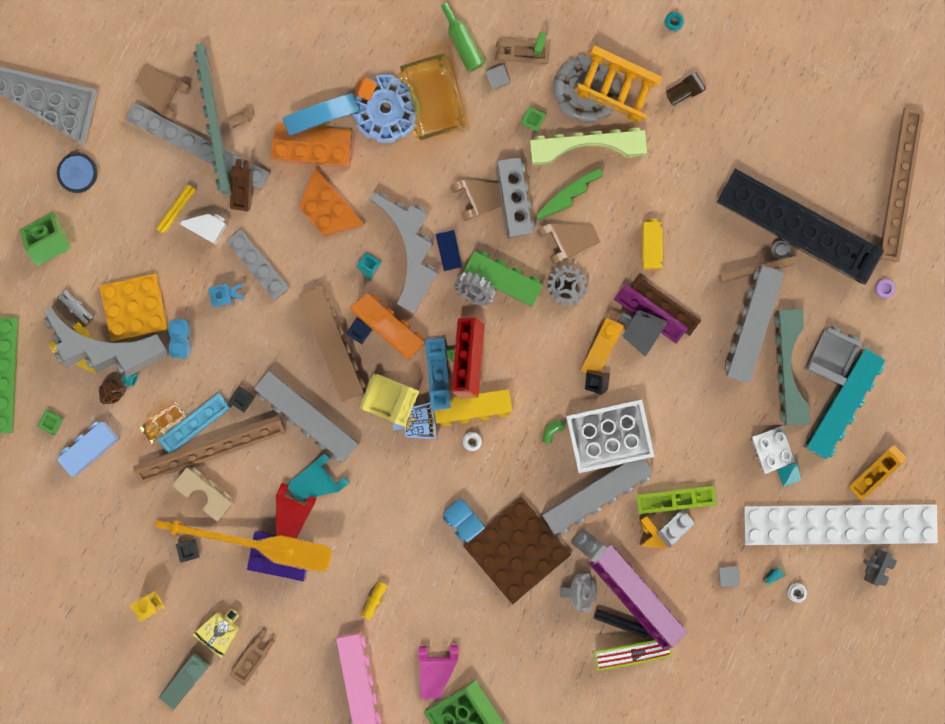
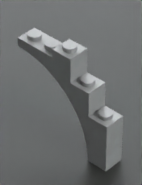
[370,192,437,314]
[43,308,167,378]

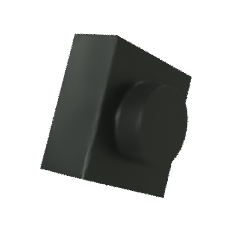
[228,386,255,413]
[176,539,200,563]

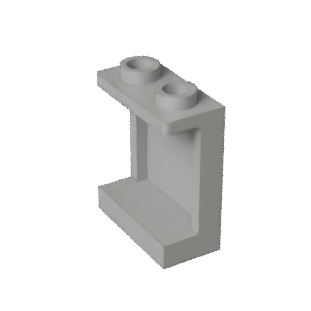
[805,326,863,386]

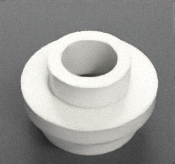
[463,432,482,451]
[787,583,807,603]

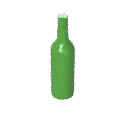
[441,3,485,72]

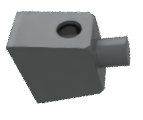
[618,310,667,356]

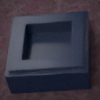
[346,318,373,345]

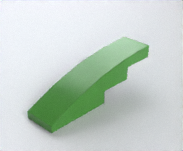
[536,168,603,221]

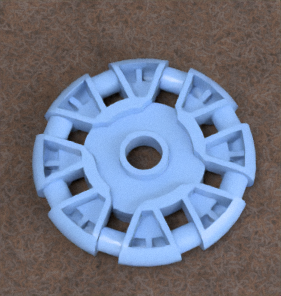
[352,74,420,143]

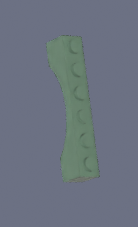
[774,309,810,426]

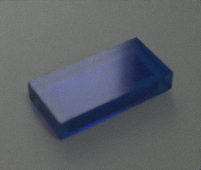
[435,230,462,272]

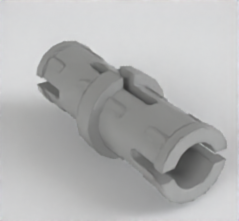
[58,290,94,325]

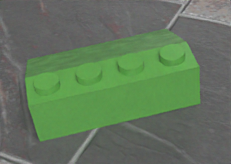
[424,680,504,724]

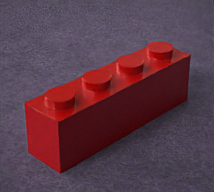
[451,317,485,399]

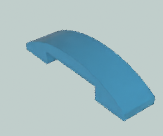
[282,93,360,136]
[425,338,451,411]

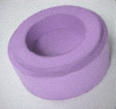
[875,279,895,299]

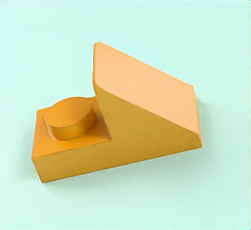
[639,515,669,548]

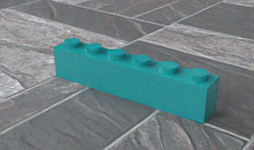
[804,348,886,460]

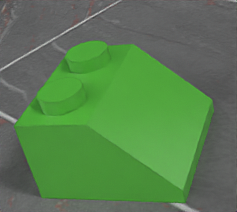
[19,211,71,266]

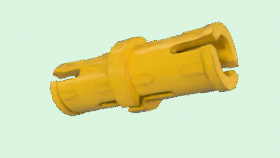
[360,580,388,621]

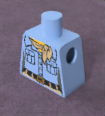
[392,402,437,439]

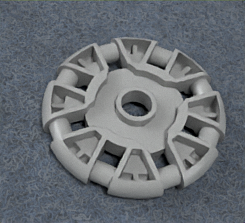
[553,54,622,123]

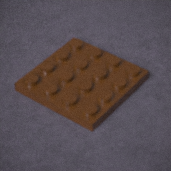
[463,496,571,605]

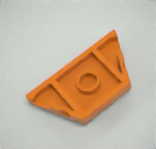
[299,169,365,236]

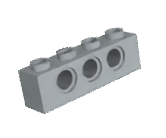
[495,158,534,239]

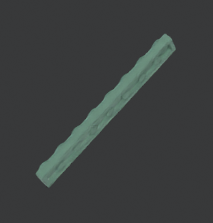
[193,43,232,196]

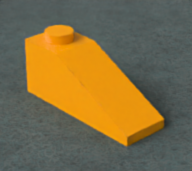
[580,318,624,373]
[849,445,907,501]

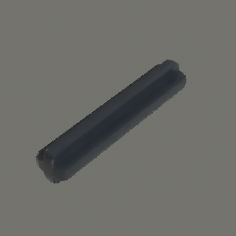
[594,609,648,638]

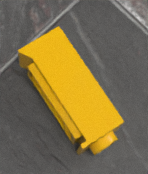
[642,219,663,270]
[130,591,165,622]

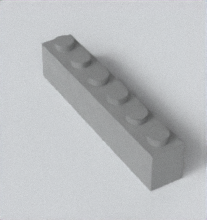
[724,264,785,383]
[254,371,359,462]
[542,459,652,535]

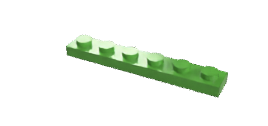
[0,318,18,433]

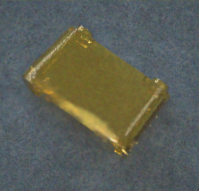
[399,53,469,141]

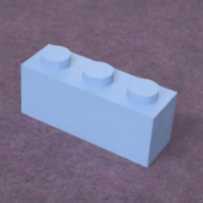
[57,421,119,477]

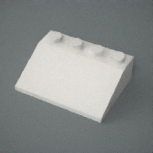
[565,400,655,473]

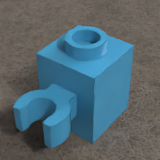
[208,284,245,308]

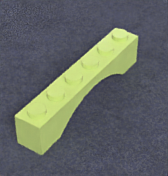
[530,128,647,166]

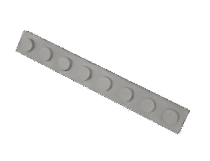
[125,103,270,190]

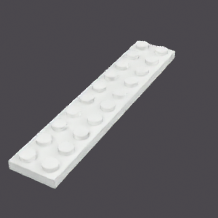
[744,504,938,545]

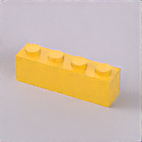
[434,389,512,427]

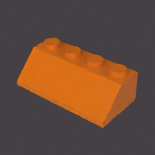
[271,124,352,168]

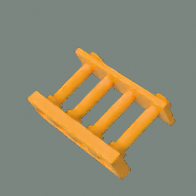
[572,45,662,123]

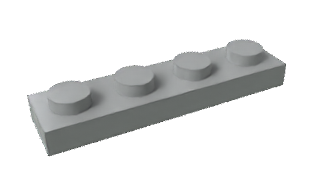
[226,229,290,300]

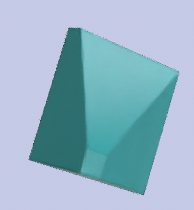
[356,252,382,281]
[777,462,802,487]
[763,567,785,585]

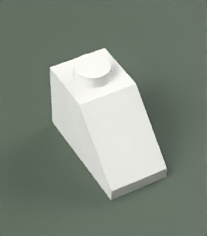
[181,214,228,245]

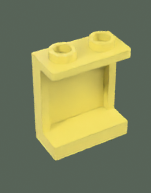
[360,373,419,427]

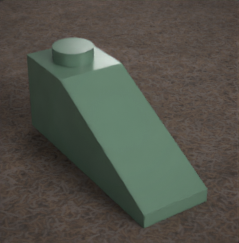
[159,653,211,710]

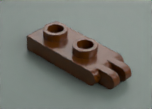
[230,159,252,212]

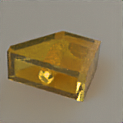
[140,402,187,443]

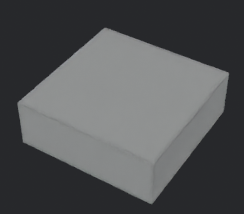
[485,65,510,90]
[718,566,740,587]

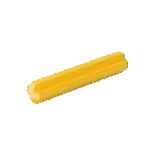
[156,184,196,234]

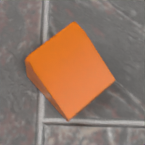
[353,78,377,100]

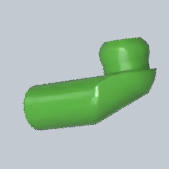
[542,419,566,444]

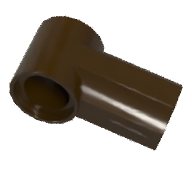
[665,72,706,106]

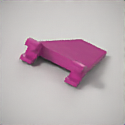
[419,645,458,699]

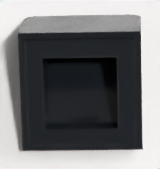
[585,371,610,395]

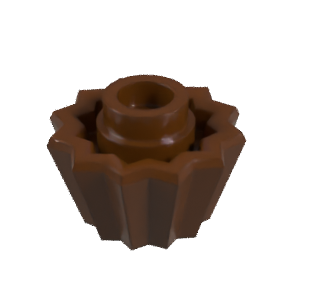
[99,380,125,405]

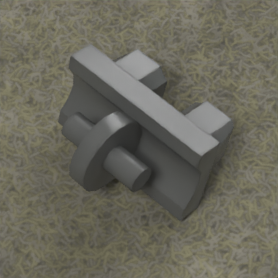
[863,549,897,586]

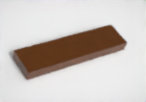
[631,277,701,336]

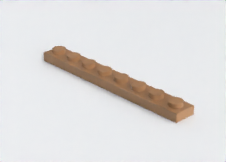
[880,108,924,262]
[133,415,286,484]

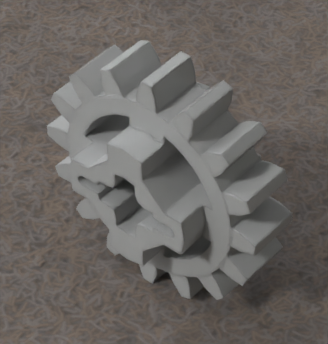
[547,265,588,307]
[454,272,496,306]

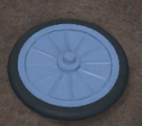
[57,153,97,193]

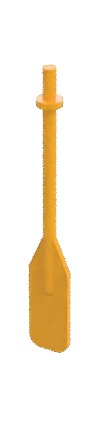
[156,520,332,573]

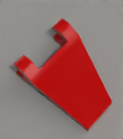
[275,483,317,539]

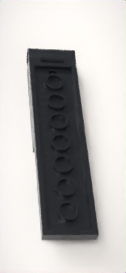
[716,168,884,285]

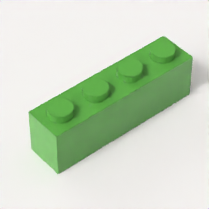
[464,250,543,307]

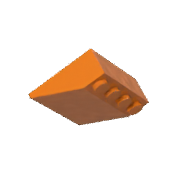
[349,293,425,361]

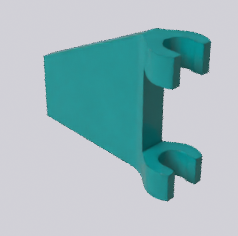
[287,453,350,500]

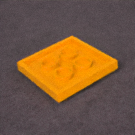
[99,274,168,342]

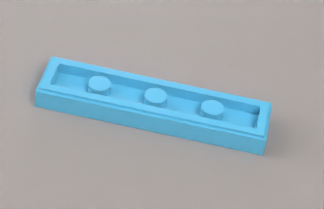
[158,393,231,454]

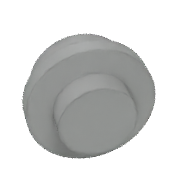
[771,241,791,260]

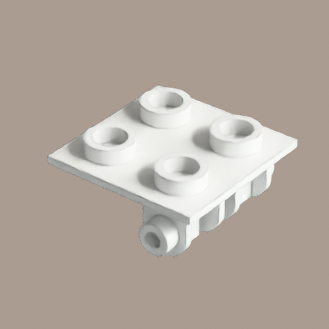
[751,426,795,474]

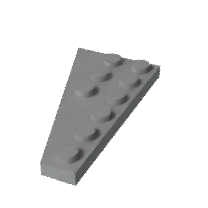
[0,67,98,146]

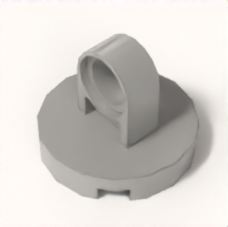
[560,573,597,612]

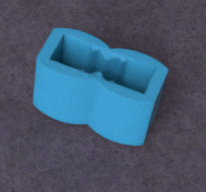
[168,319,191,359]
[443,498,485,543]

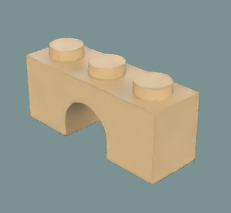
[172,467,234,522]

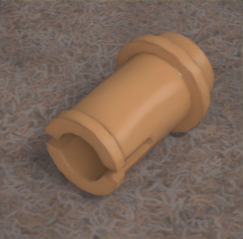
[228,108,253,128]

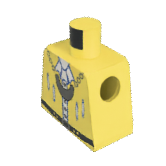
[193,608,239,658]

